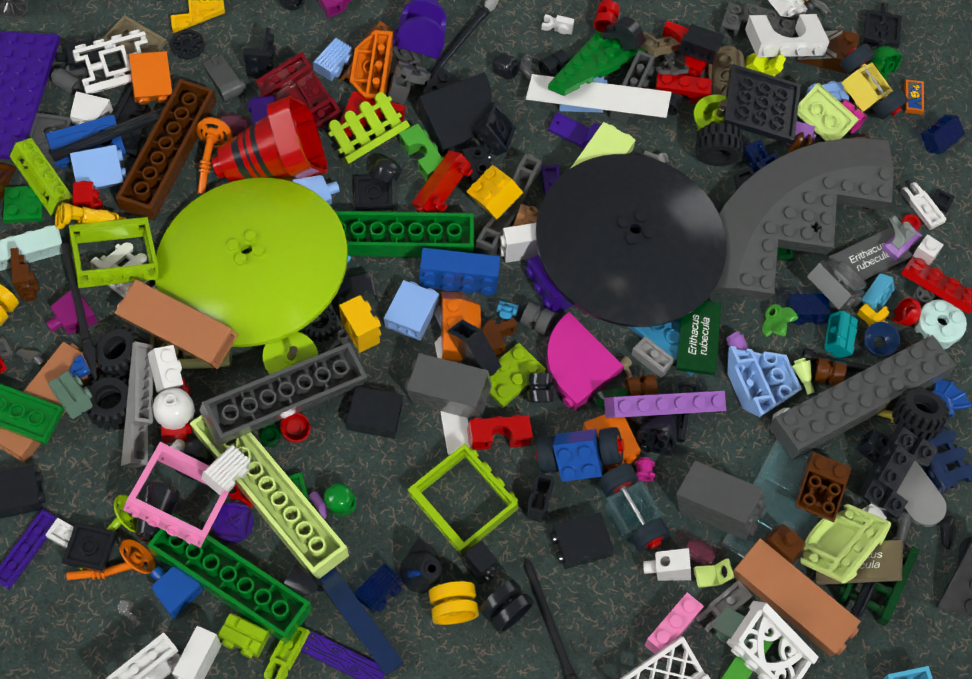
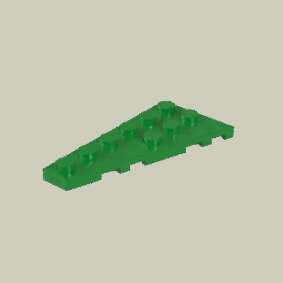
[548,31,645,96]

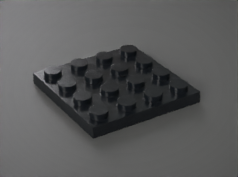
[722,64,801,145]

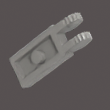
[696,580,753,632]

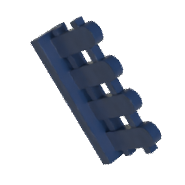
[918,428,972,494]

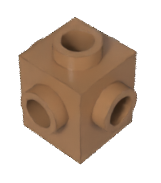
[513,204,539,226]

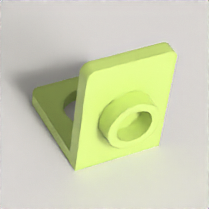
[693,559,734,587]

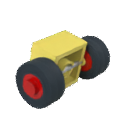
[840,44,909,120]

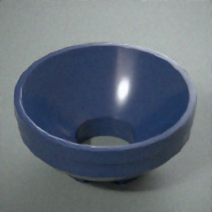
[864,322,900,357]

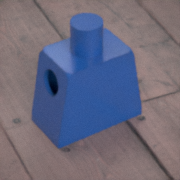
[150,566,203,619]

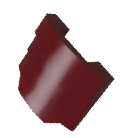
[256,52,342,129]

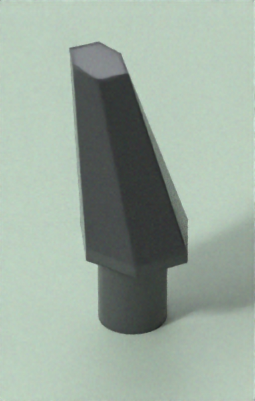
[16,349,46,368]

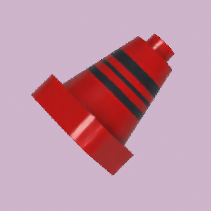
[212,96,328,182]

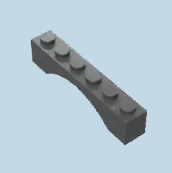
[475,154,542,256]

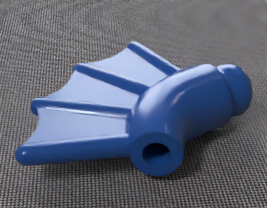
[933,379,972,418]

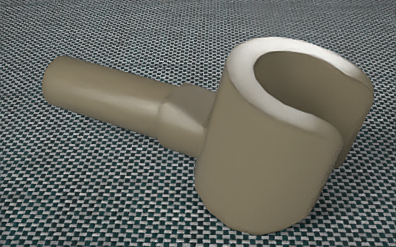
[620,356,633,377]

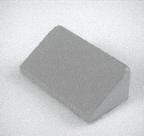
[631,336,676,378]

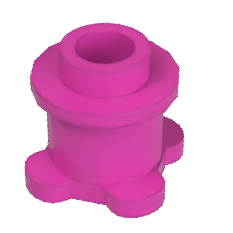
[634,457,655,482]

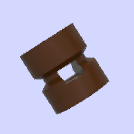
[813,357,847,386]
[625,374,658,396]

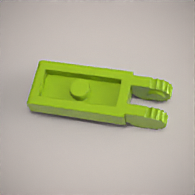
[264,626,310,679]

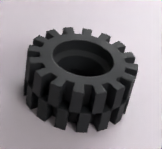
[303,306,337,342]

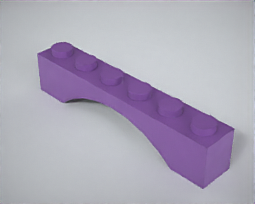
[604,391,726,418]

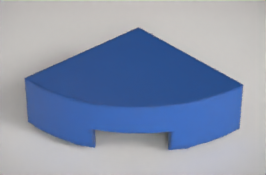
[69,354,91,378]

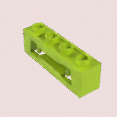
[10,138,73,215]

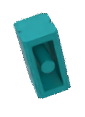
[824,311,858,358]

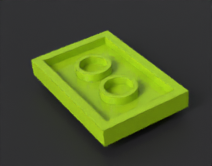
[489,343,546,408]

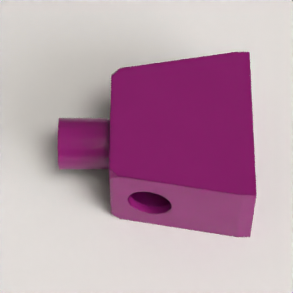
[46,290,98,335]

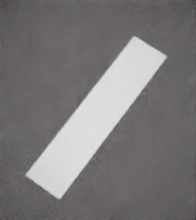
[526,74,672,118]

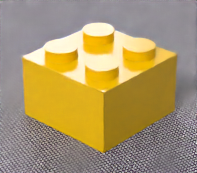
[466,165,523,219]
[339,295,381,353]

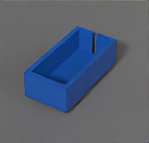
[419,248,500,296]

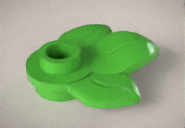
[762,304,798,337]

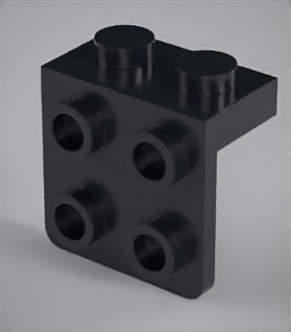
[244,28,276,78]

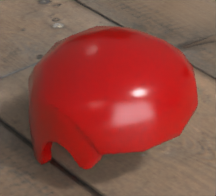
[892,297,921,326]
[280,413,311,443]

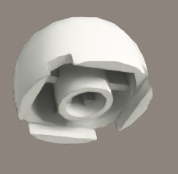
[153,388,195,430]

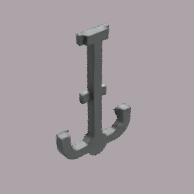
[656,54,689,75]

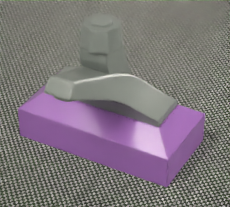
[882,215,923,261]

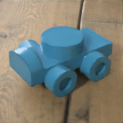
[497,301,519,319]

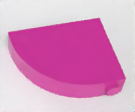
[546,312,623,411]

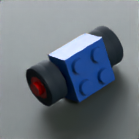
[536,427,625,482]

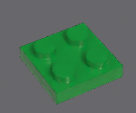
[3,186,44,223]

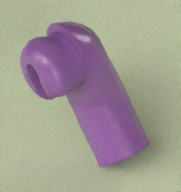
[309,491,327,520]

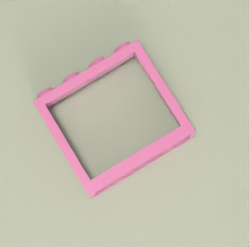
[123,442,230,548]

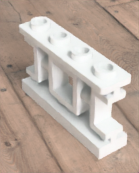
[72,30,148,94]

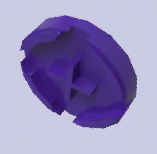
[212,502,254,543]

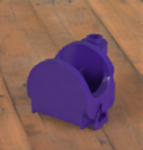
[393,0,447,59]

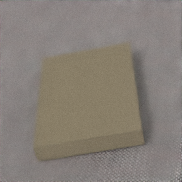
[102,15,168,54]

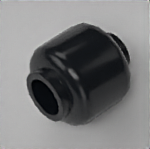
[492,53,520,80]

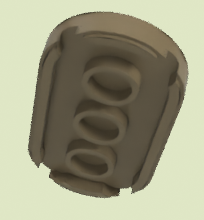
[708,46,745,96]

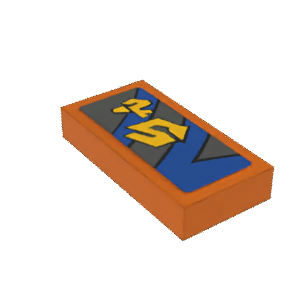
[904,80,924,115]

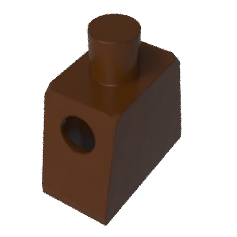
[762,524,806,565]

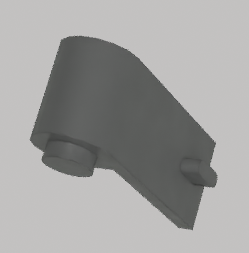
[202,55,246,102]
[51,64,89,95]

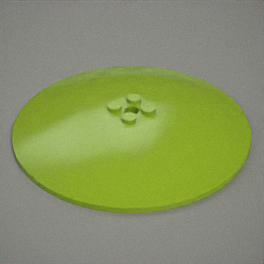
[155,178,348,347]

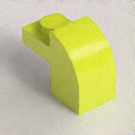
[745,53,786,77]

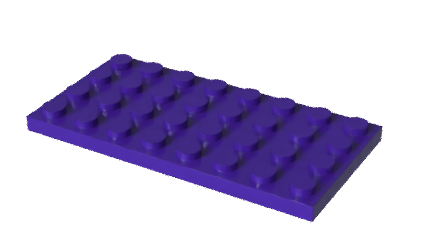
[0,31,61,160]

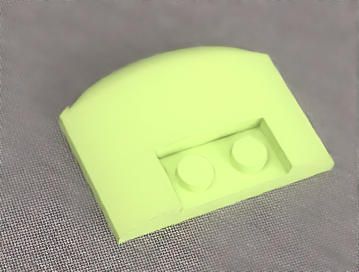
[800,504,891,584]

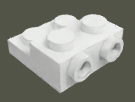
[768,0,807,19]

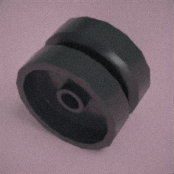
[479,579,534,634]

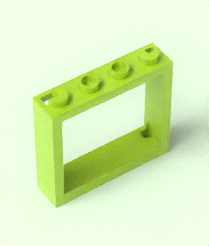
[69,217,158,288]
[407,443,519,556]

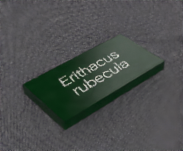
[676,301,721,376]

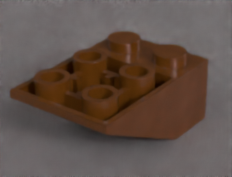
[795,452,852,523]

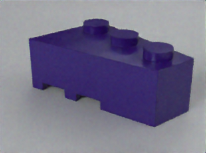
[525,255,573,313]

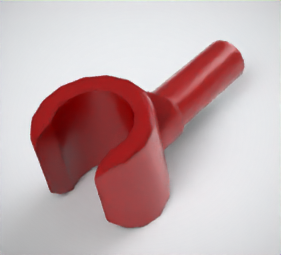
[228,485,253,508]

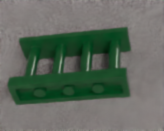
[837,546,920,626]

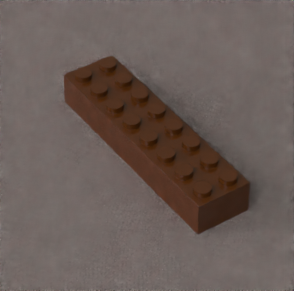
[116,79,217,221]

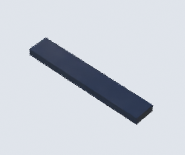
[319,567,403,677]

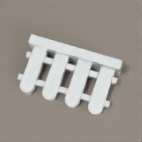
[90,242,157,298]

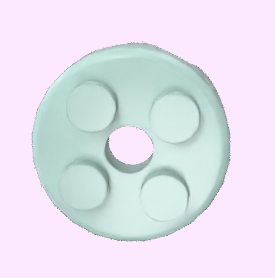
[914,299,967,349]

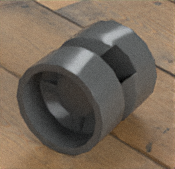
[520,301,556,335]

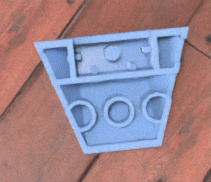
[728,346,802,417]

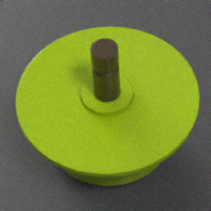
[262,332,318,374]

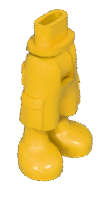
[55,202,127,229]

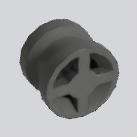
[912,286,935,308]

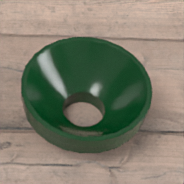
[593,388,629,411]

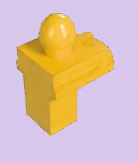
[857,304,890,326]

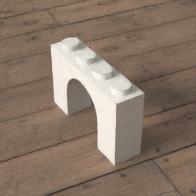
[745,14,829,57]

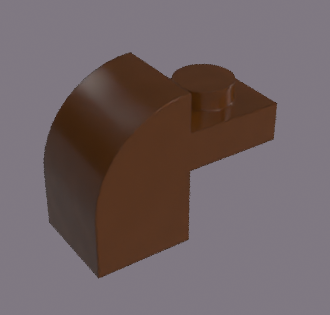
[482,318,517,356]

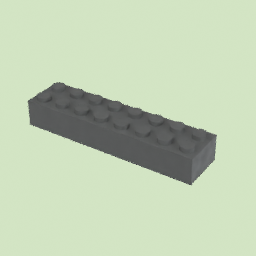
[200,342,367,446]

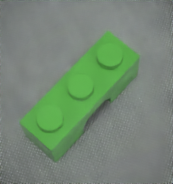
[399,124,444,182]

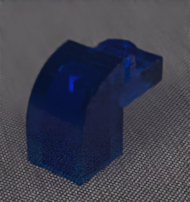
[743,139,778,173]

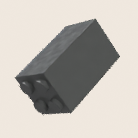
[405,353,492,419]
[676,461,767,541]

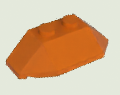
[350,30,393,99]
[440,291,481,362]

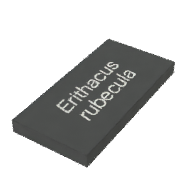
[828,227,913,281]

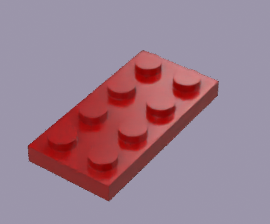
[901,257,972,314]

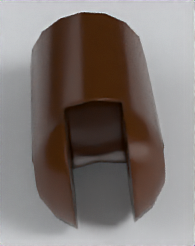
[785,132,813,155]

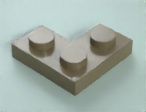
[640,31,681,57]

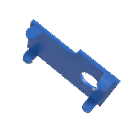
[46,114,126,169]

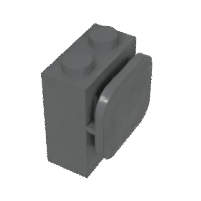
[807,261,867,309]

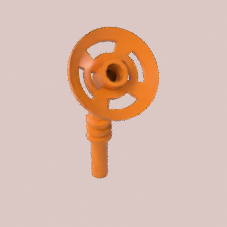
[196,117,233,194]
[66,539,156,580]

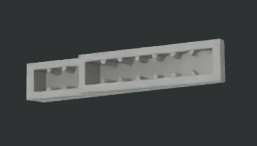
[121,342,153,468]

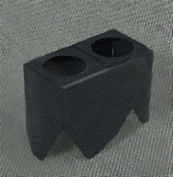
[337,273,379,312]
[284,564,325,610]

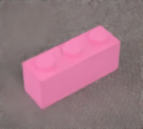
[644,592,704,659]

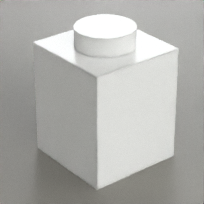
[913,234,943,266]

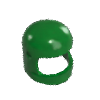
[324,483,357,517]

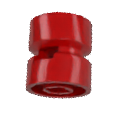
[593,0,620,33]

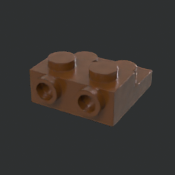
[10,248,40,302]

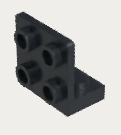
[679,24,724,65]

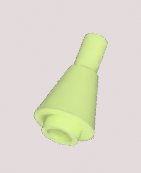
[791,358,815,395]

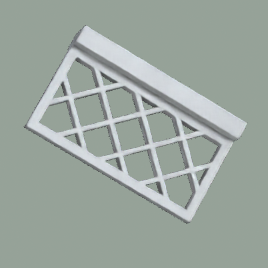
[620,636,710,679]

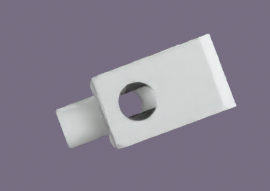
[70,91,113,126]
[643,548,691,581]

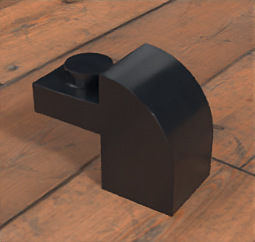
[601,17,646,51]

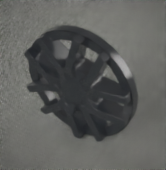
[171,30,205,60]

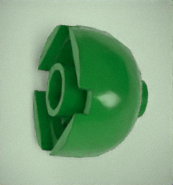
[867,46,902,80]

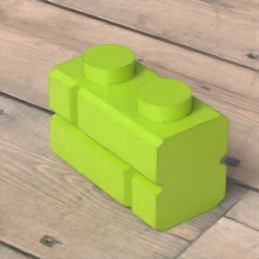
[218,613,270,659]

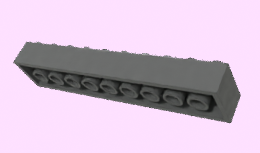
[769,335,956,460]

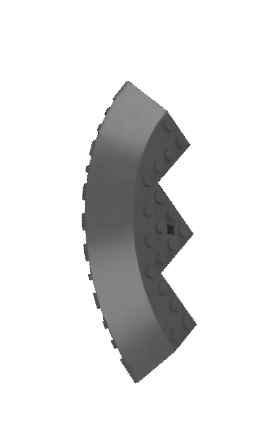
[713,138,894,300]

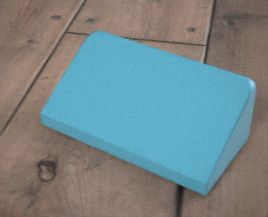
[862,274,895,313]

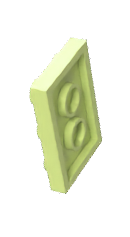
[797,83,859,141]

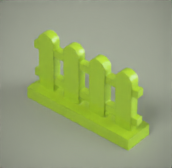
[327,92,410,165]

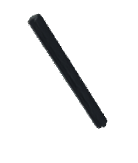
[51,111,159,162]

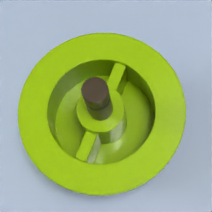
[694,95,741,130]

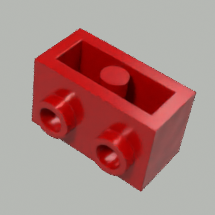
[73,181,103,210]

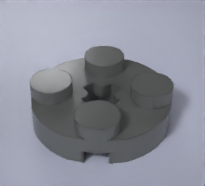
[394,60,431,84]

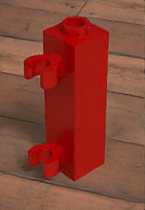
[411,150,473,213]

